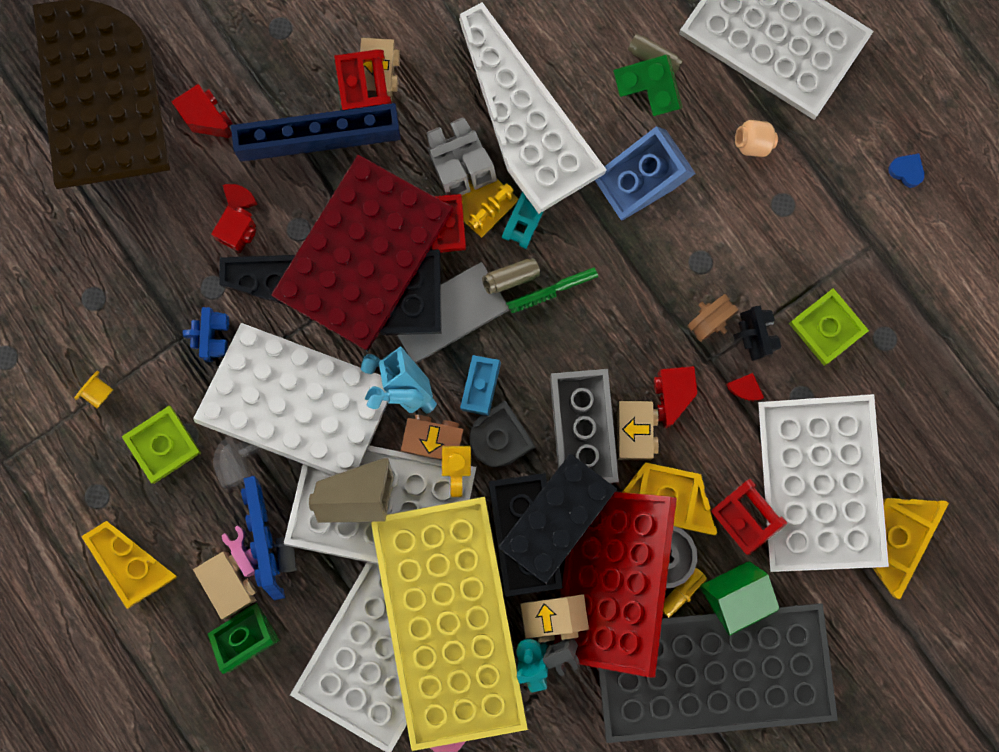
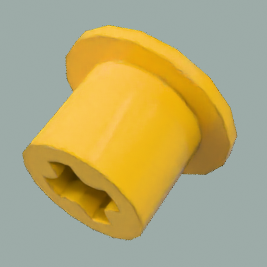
[74,370,113,409]

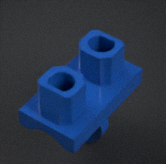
[183,307,230,362]

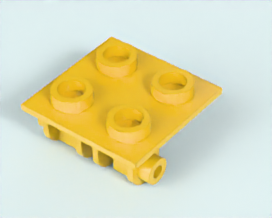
[462,179,519,238]

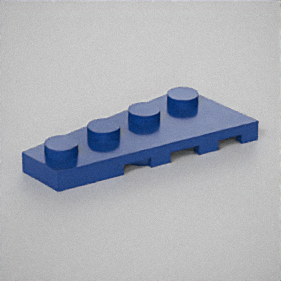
[241,476,285,601]

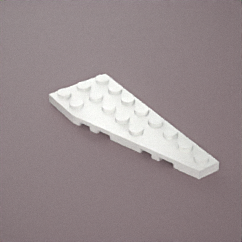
[459,2,606,214]

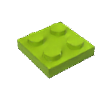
[789,288,869,366]
[122,405,201,484]

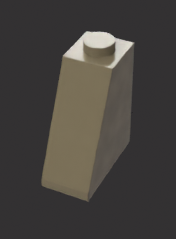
[309,458,394,523]

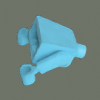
[361,346,437,414]

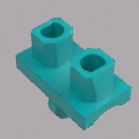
[516,639,548,693]

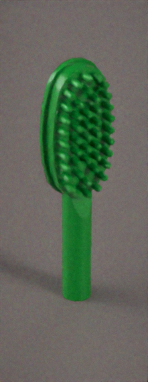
[506,267,598,313]

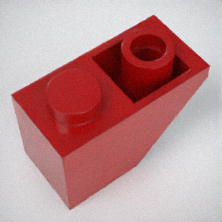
[171,83,233,138]
[654,366,698,428]

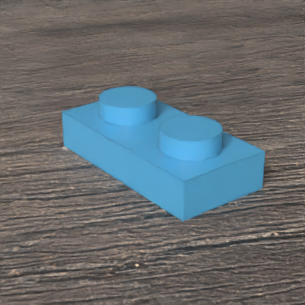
[460,355,501,416]

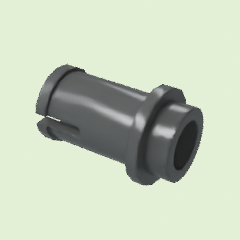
[274,537,297,573]

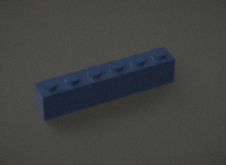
[231,103,401,162]

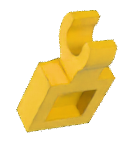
[442,446,471,497]

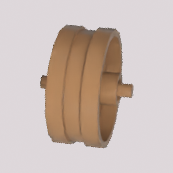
[687,294,739,342]

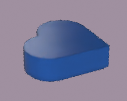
[888,153,924,188]

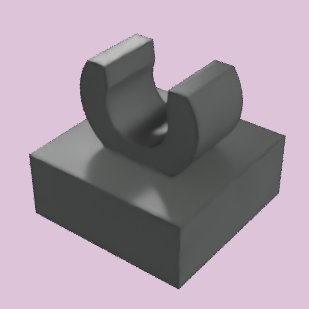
[543,638,579,676]

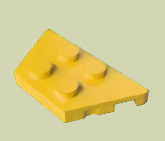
[622,462,717,536]
[873,498,949,599]

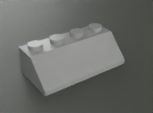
[550,369,619,484]

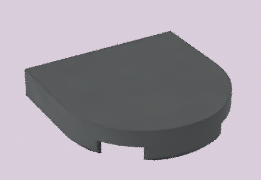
[469,401,536,467]

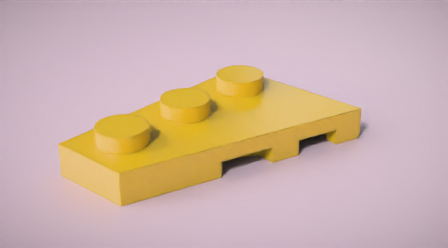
[81,521,177,609]

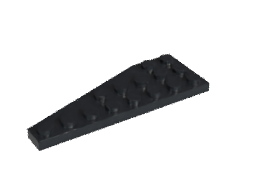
[219,250,442,336]

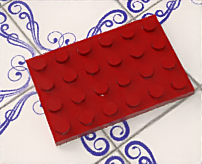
[554,492,677,678]

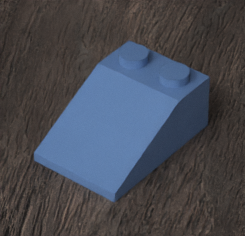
[595,126,696,220]

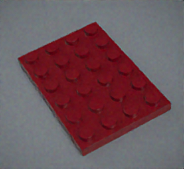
[271,155,453,352]

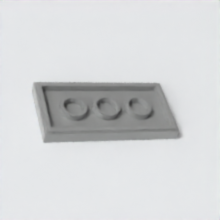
[397,262,509,363]

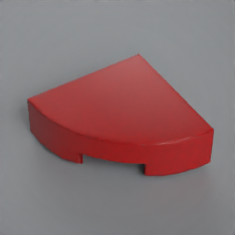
[222,184,258,210]
[726,373,764,402]

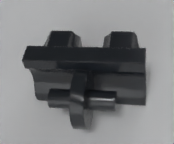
[733,305,782,361]

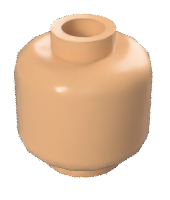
[735,120,778,157]

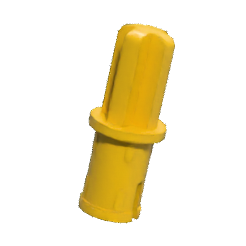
[663,568,707,618]

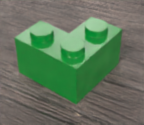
[613,54,683,116]

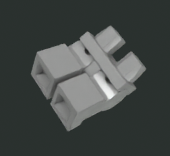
[426,118,497,195]

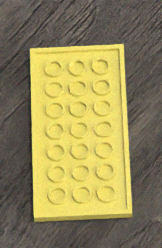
[371,497,528,751]

